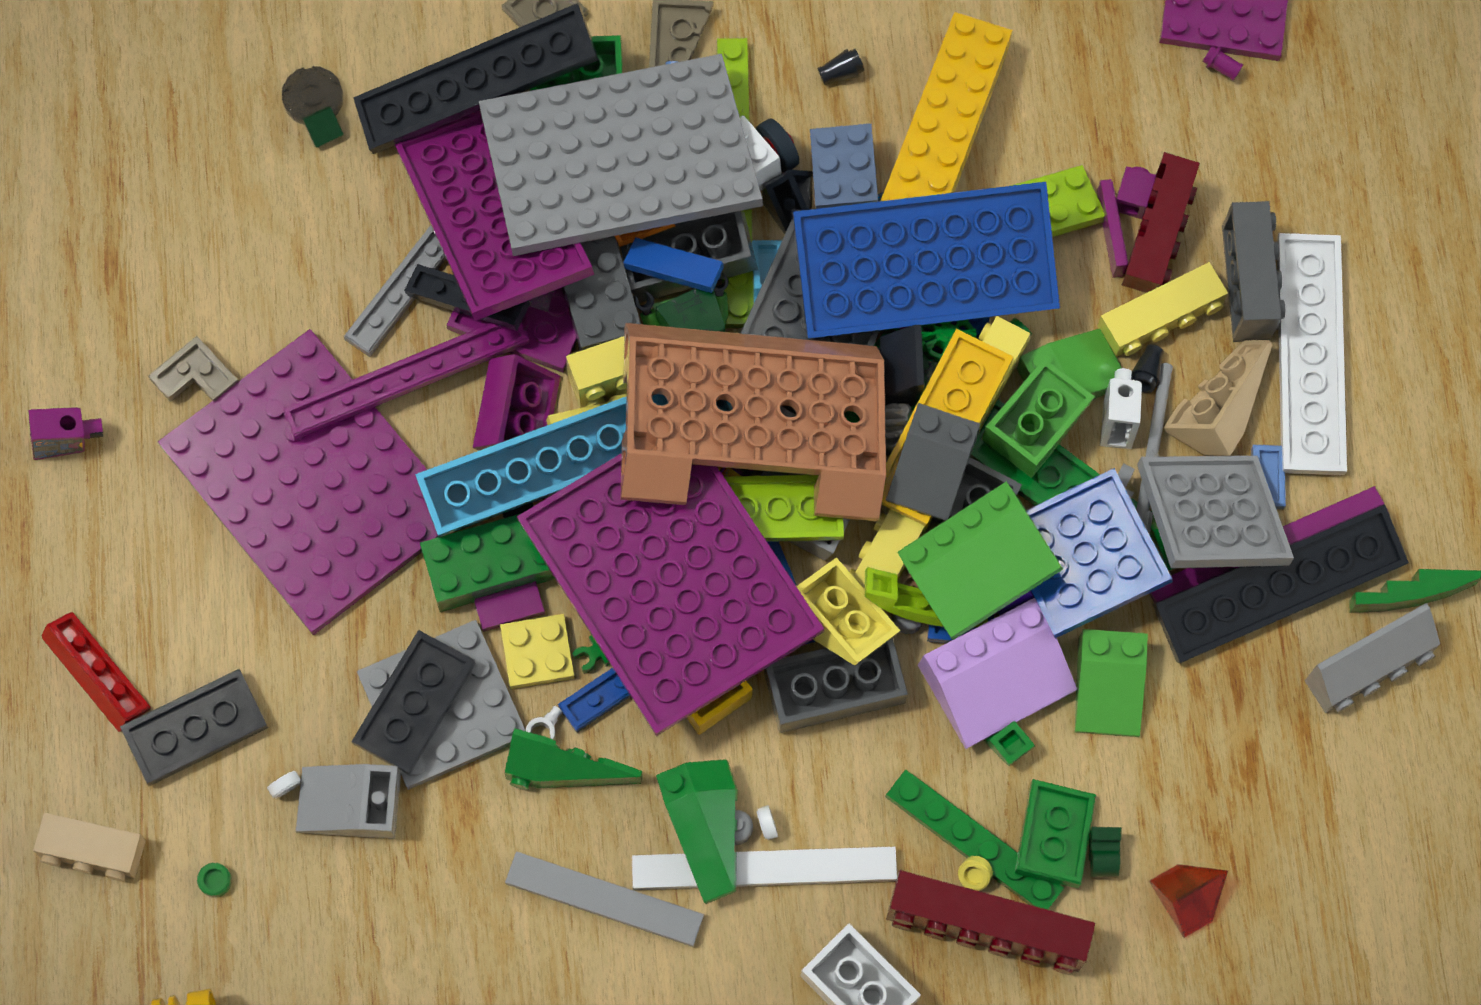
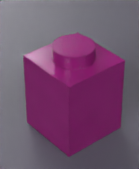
[1116,166,1156,219]

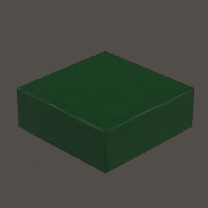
[302,106,344,148]

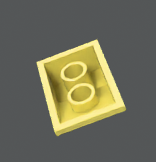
[796,557,900,666]

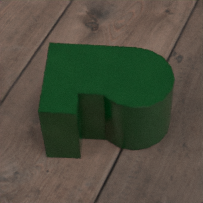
[1088,827,1122,878]

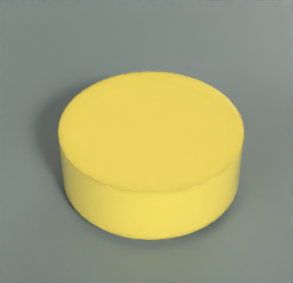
[958,856,993,891]

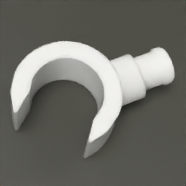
[526,706,562,740]

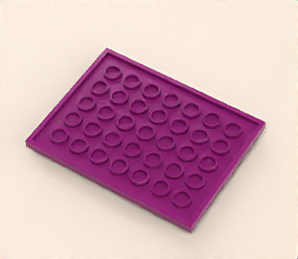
[158,329,438,635]
[517,453,824,736]

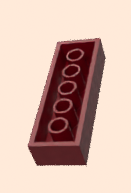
[886,870,1096,974]

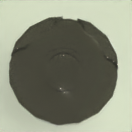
[282,66,343,125]

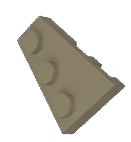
[649,0,714,68]

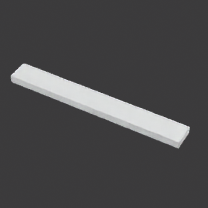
[632,847,897,890]

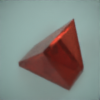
[1149,864,1228,938]

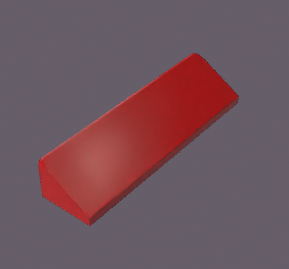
[42,612,151,732]

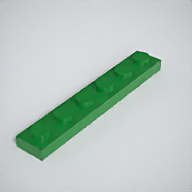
[885,769,1064,910]

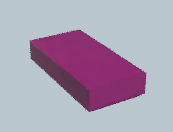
[474,581,545,632]

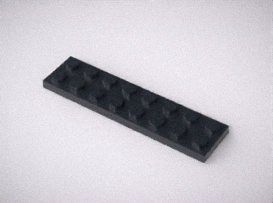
[353,3,599,154]
[1152,504,1409,663]

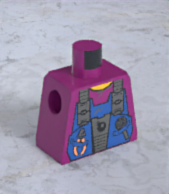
[28,407,103,460]

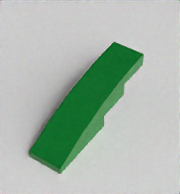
[1349,569,1481,613]

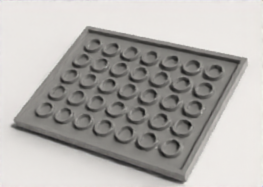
[479,54,763,256]

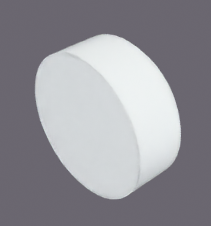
[267,771,301,799]
[756,805,778,840]

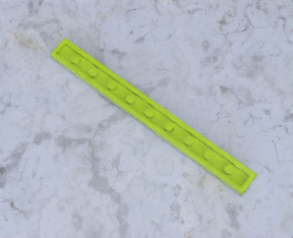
[717,38,754,328]

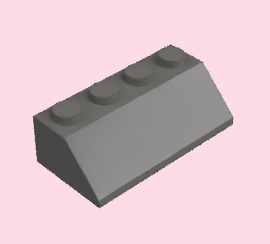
[1305,603,1440,713]

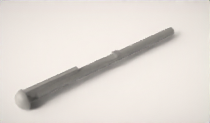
[1136,363,1173,535]

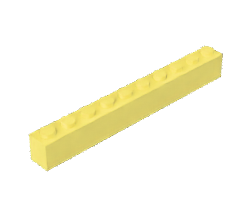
[849,316,1030,609]

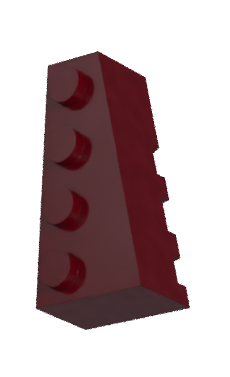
[1122,152,1200,293]

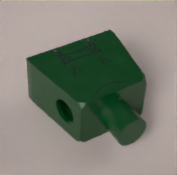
[656,289,726,332]

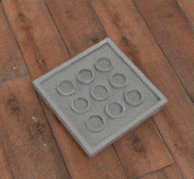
[1137,456,1294,568]
[357,620,526,790]

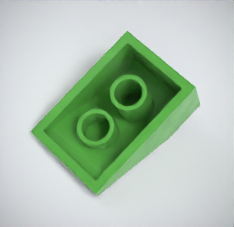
[1017,328,1122,400]
[982,358,1095,478]
[1074,629,1148,737]

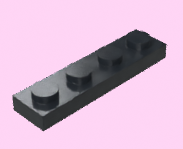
[404,264,530,331]

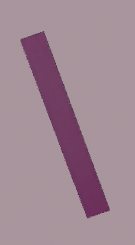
[282,322,530,440]
[1149,486,1389,603]

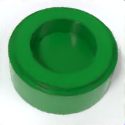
[197,863,232,897]

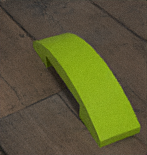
[865,567,988,627]

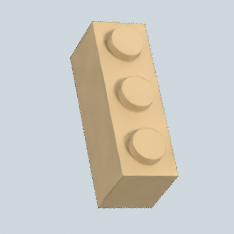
[33,812,146,881]

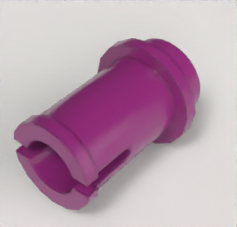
[1202,46,1243,81]

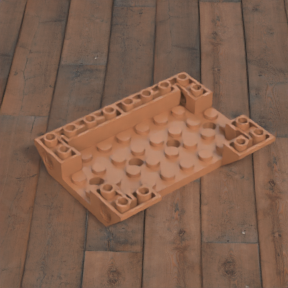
[620,323,886,521]

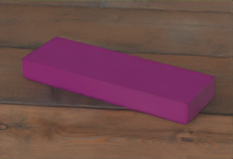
[1096,179,1128,278]

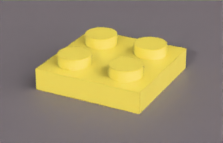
[500,614,575,689]

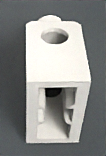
[1100,368,1142,449]

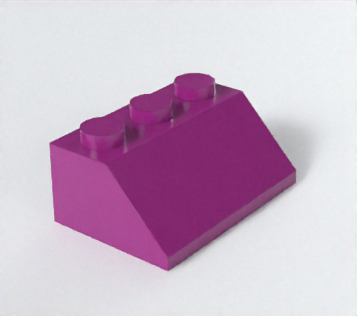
[473,354,561,451]

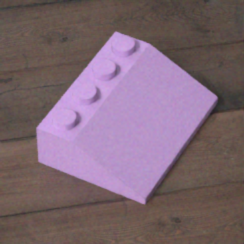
[918,598,1078,749]

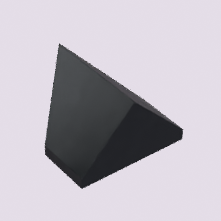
[762,169,813,235]

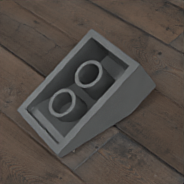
[886,403,980,521]

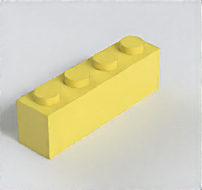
[1097,262,1228,357]

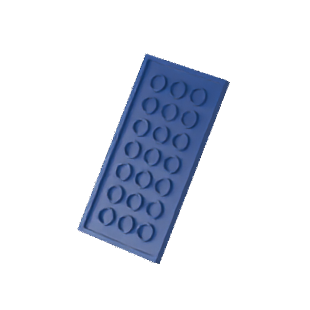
[793,182,1060,339]

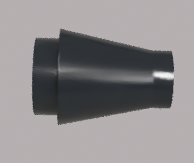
[817,48,865,85]
[1132,344,1164,393]

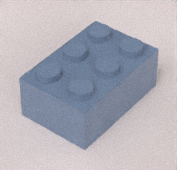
[810,123,878,209]

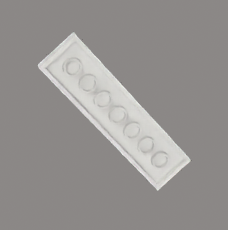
[1277,233,1347,475]

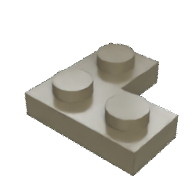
[148,336,238,402]

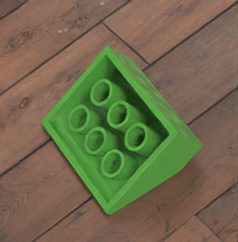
[897,481,1063,640]

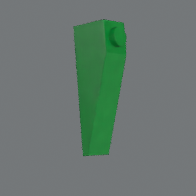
[504,728,643,790]
[656,759,738,904]

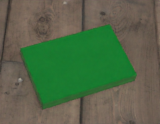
[1014,779,1096,889]

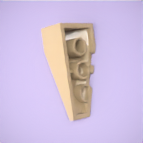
[1164,340,1272,456]

